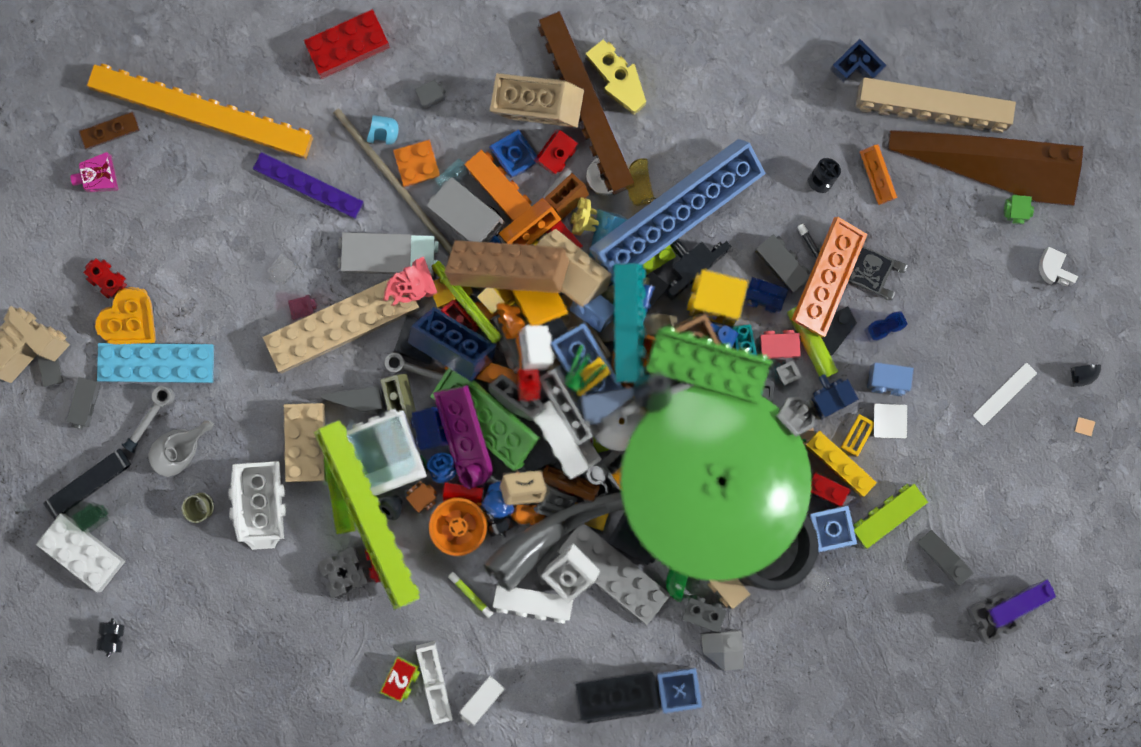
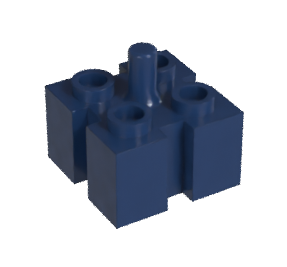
[810,374,859,420]

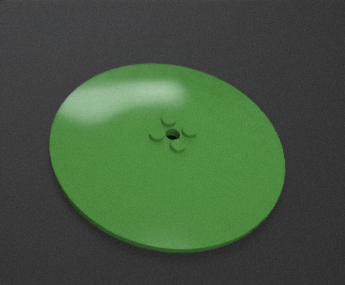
[621,386,811,580]

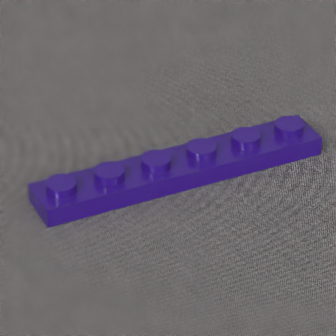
[253,152,364,219]

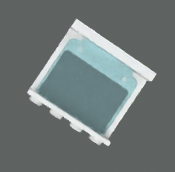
[346,409,427,496]

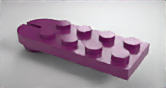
[433,385,492,489]

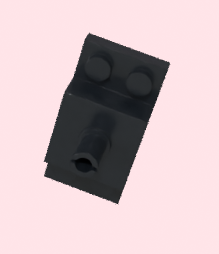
[667,238,732,301]

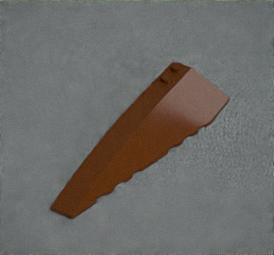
[888,130,1084,206]

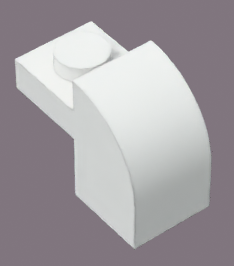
[1039,247,1078,286]

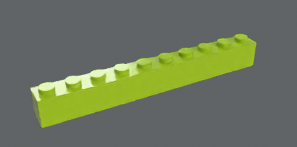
[314,420,420,610]

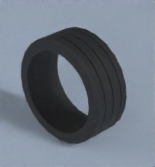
[739,514,819,591]

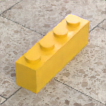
[804,430,877,497]

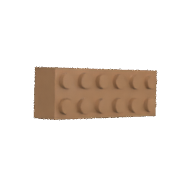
[445,240,569,293]

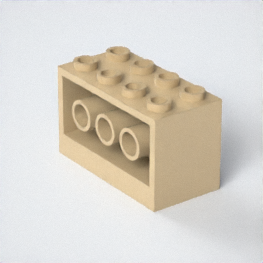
[490,73,584,128]

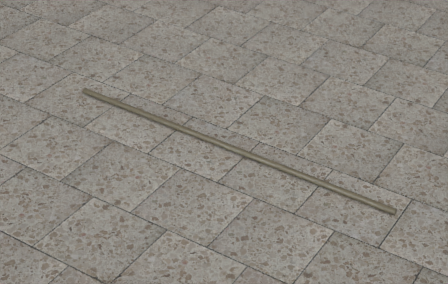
[334,108,611,450]

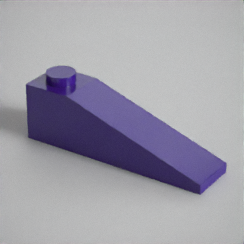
[988,579,1056,628]

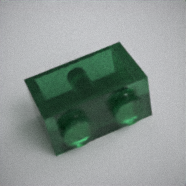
[71,503,109,533]

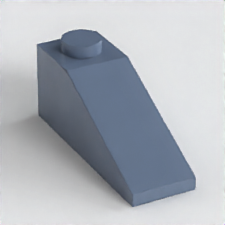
[580,388,633,424]

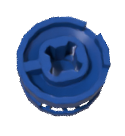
[427,453,457,483]

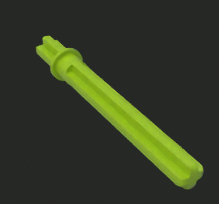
[431,261,501,343]

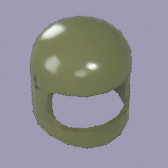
[182,492,215,523]

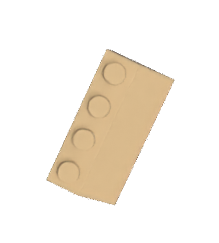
[536,229,612,307]

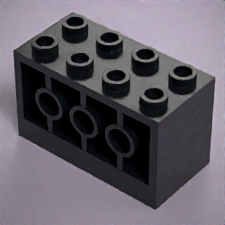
[575,671,660,724]

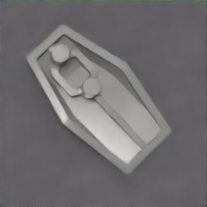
[777,397,815,437]

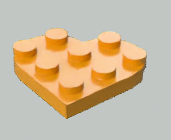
[95,287,156,344]

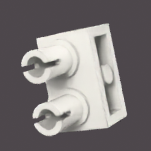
[519,326,554,370]

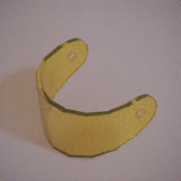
[628,158,657,207]

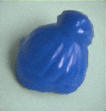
[481,481,514,518]

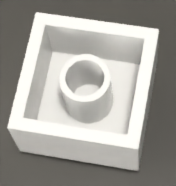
[541,544,600,603]

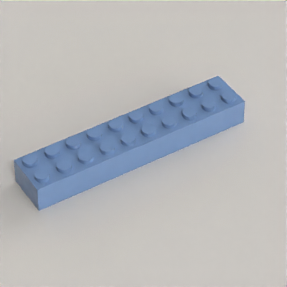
[589,139,766,283]

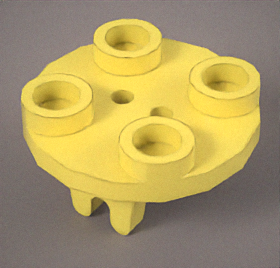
[571,197,599,236]

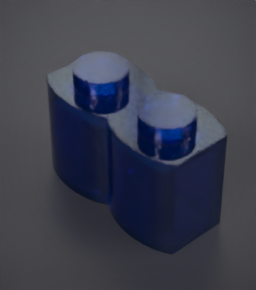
[864,311,908,342]

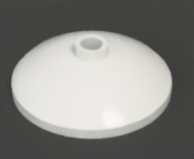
[594,397,647,451]

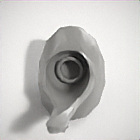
[148,420,214,477]

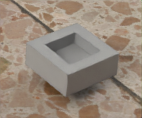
[775,360,801,386]

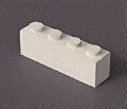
[493,584,573,624]

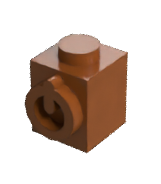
[406,481,437,513]

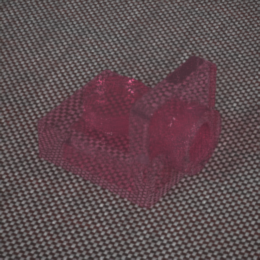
[288,294,317,320]

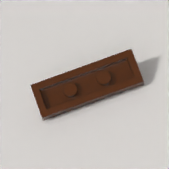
[542,465,601,502]

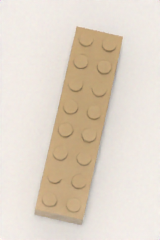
[856,78,1016,133]
[263,279,420,374]

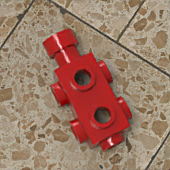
[83,258,127,299]

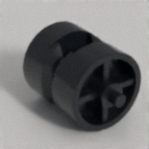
[808,158,841,193]
[482,510,514,538]
[96,618,125,657]

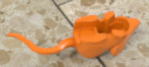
[496,303,525,369]
[477,503,546,525]

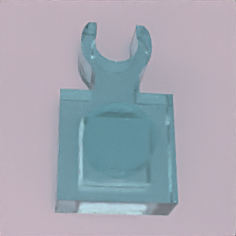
[435,158,465,187]

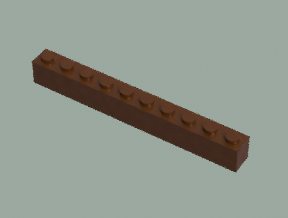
[537,11,634,195]

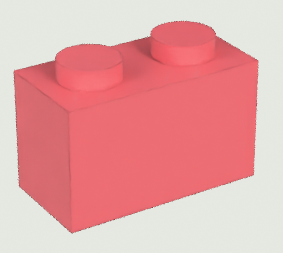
[759,330,801,359]

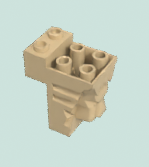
[0,306,70,383]

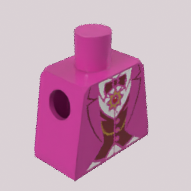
[70,152,118,192]

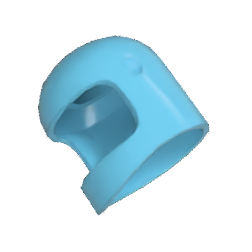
[367,115,399,145]

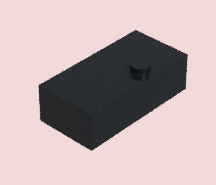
[511,413,557,472]

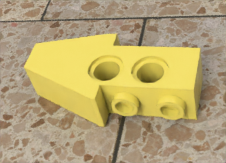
[586,39,646,115]

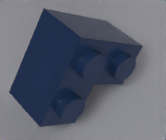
[830,39,887,83]

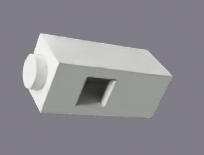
[459,676,505,725]

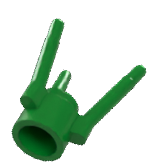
[565,344,606,392]

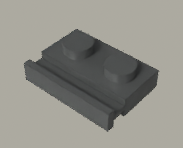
[533,485,578,516]

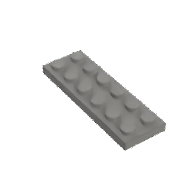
[557,523,671,625]

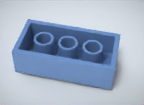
[550,323,624,397]

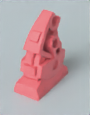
[383,257,437,306]

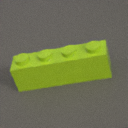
[853,483,928,549]

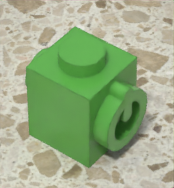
[1004,195,1034,225]

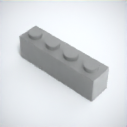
[539,365,601,445]

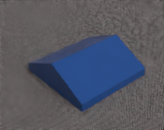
[489,130,537,178]

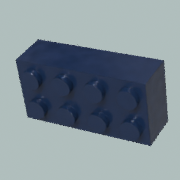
[408,307,497,381]

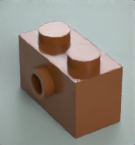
[544,173,589,220]

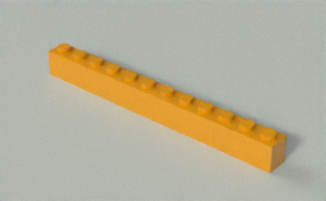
[87,63,313,159]

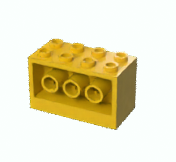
[686,270,748,326]

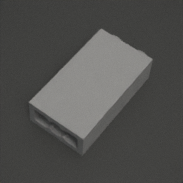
[426,177,505,243]
[338,233,411,274]

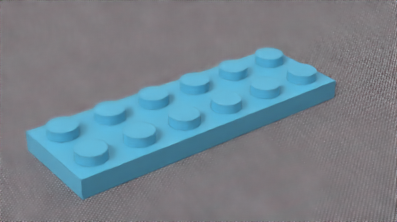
[97,343,214,383]

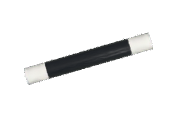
[797,224,820,260]

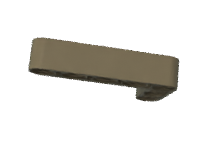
[594,314,678,344]

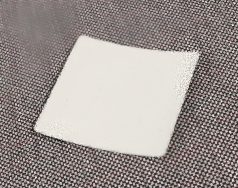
[874,404,907,438]

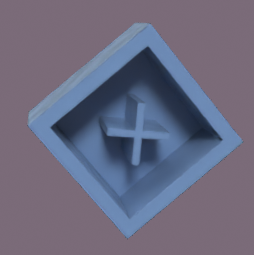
[867,363,914,396]
[657,667,702,713]

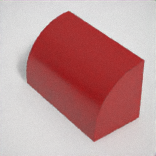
[443,482,484,508]

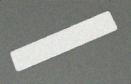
[973,363,1037,426]

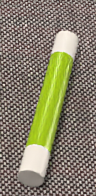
[448,572,493,618]

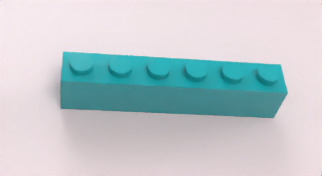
[614,263,647,382]

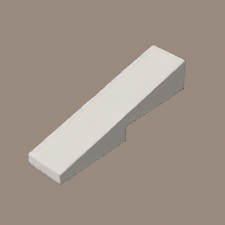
[416,641,453,724]

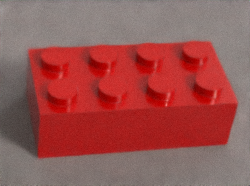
[303,9,390,79]

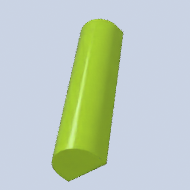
[786,307,839,377]

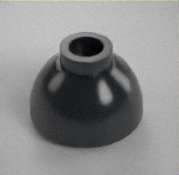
[378,495,403,520]

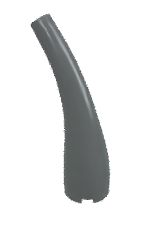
[482,492,624,592]

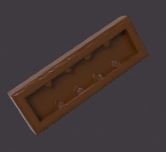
[79,112,140,150]

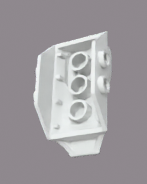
[228,461,286,550]

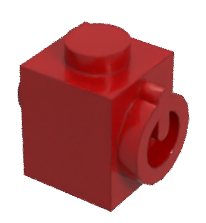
[517,369,540,402]

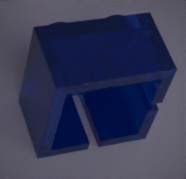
[411,407,449,451]

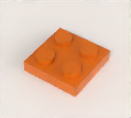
[393,140,441,187]

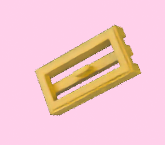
[840,414,874,457]

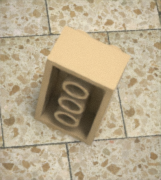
[284,403,327,482]

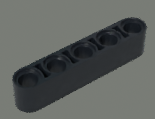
[43,449,132,520]

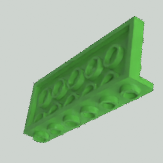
[646,326,773,403]
[430,368,539,471]

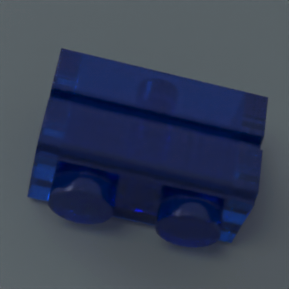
[744,277,788,314]

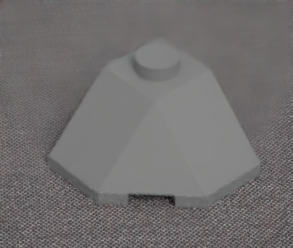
[701,630,744,671]

